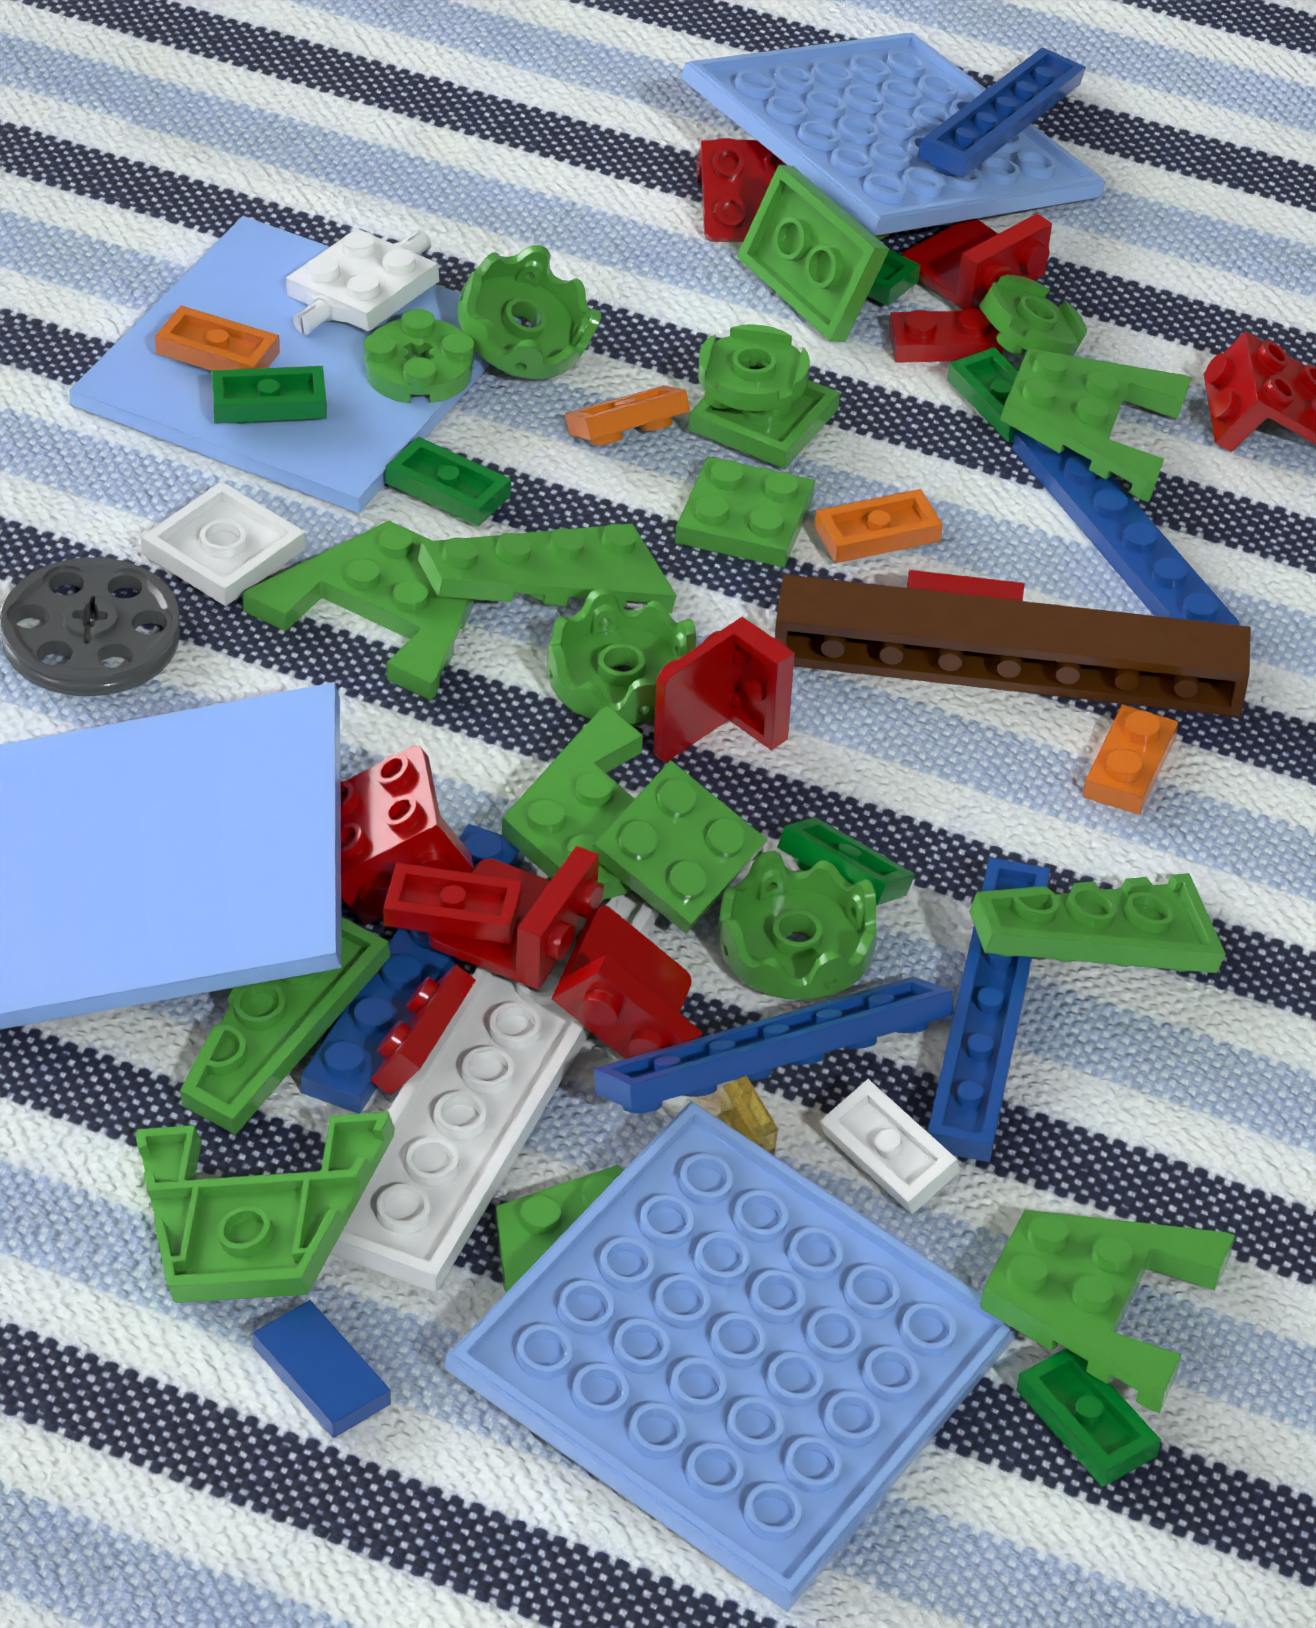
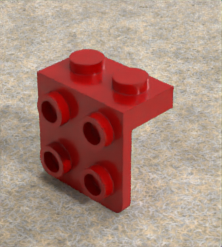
[696,138,788,242]
[902,213,1052,310]
[1203,331,1316,452]
[654,616,795,763]
[340,746,474,926]
[429,846,604,990]
[551,905,702,1059]

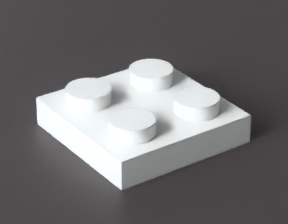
[141,481,306,606]

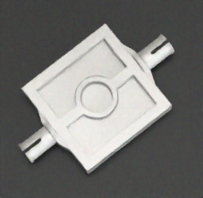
[285,229,439,335]

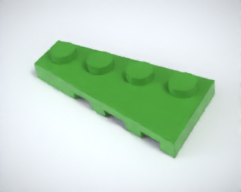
[418,524,677,614]
[969,873,1226,973]
[180,917,390,1135]

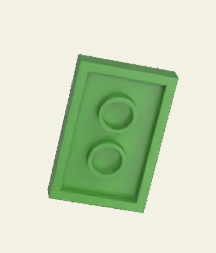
[737,165,890,342]

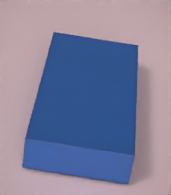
[253,1300,391,1438]

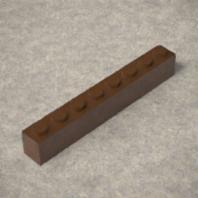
[775,574,1251,717]

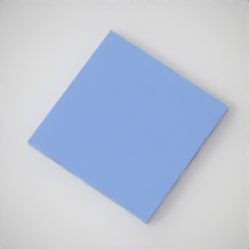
[681,32,1106,236]
[69,216,522,514]
[0,682,341,1030]
[444,1100,1019,1612]

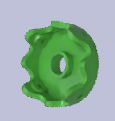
[457,245,601,379]
[547,587,696,726]
[718,851,877,1000]

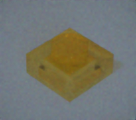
[716,1075,778,1156]

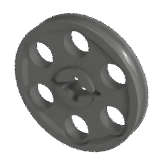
[1,557,180,696]

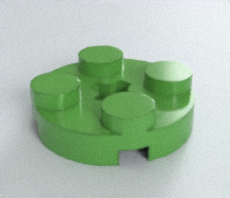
[979,275,1087,356]
[364,309,474,403]
[698,324,810,416]

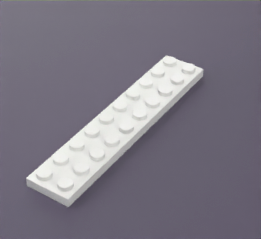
[330,868,660,1293]

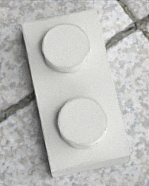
[820,1079,961,1214]

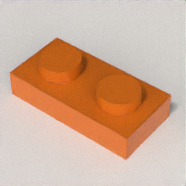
[155,305,280,370]
[565,385,690,446]
[814,489,943,564]
[1083,704,1179,815]

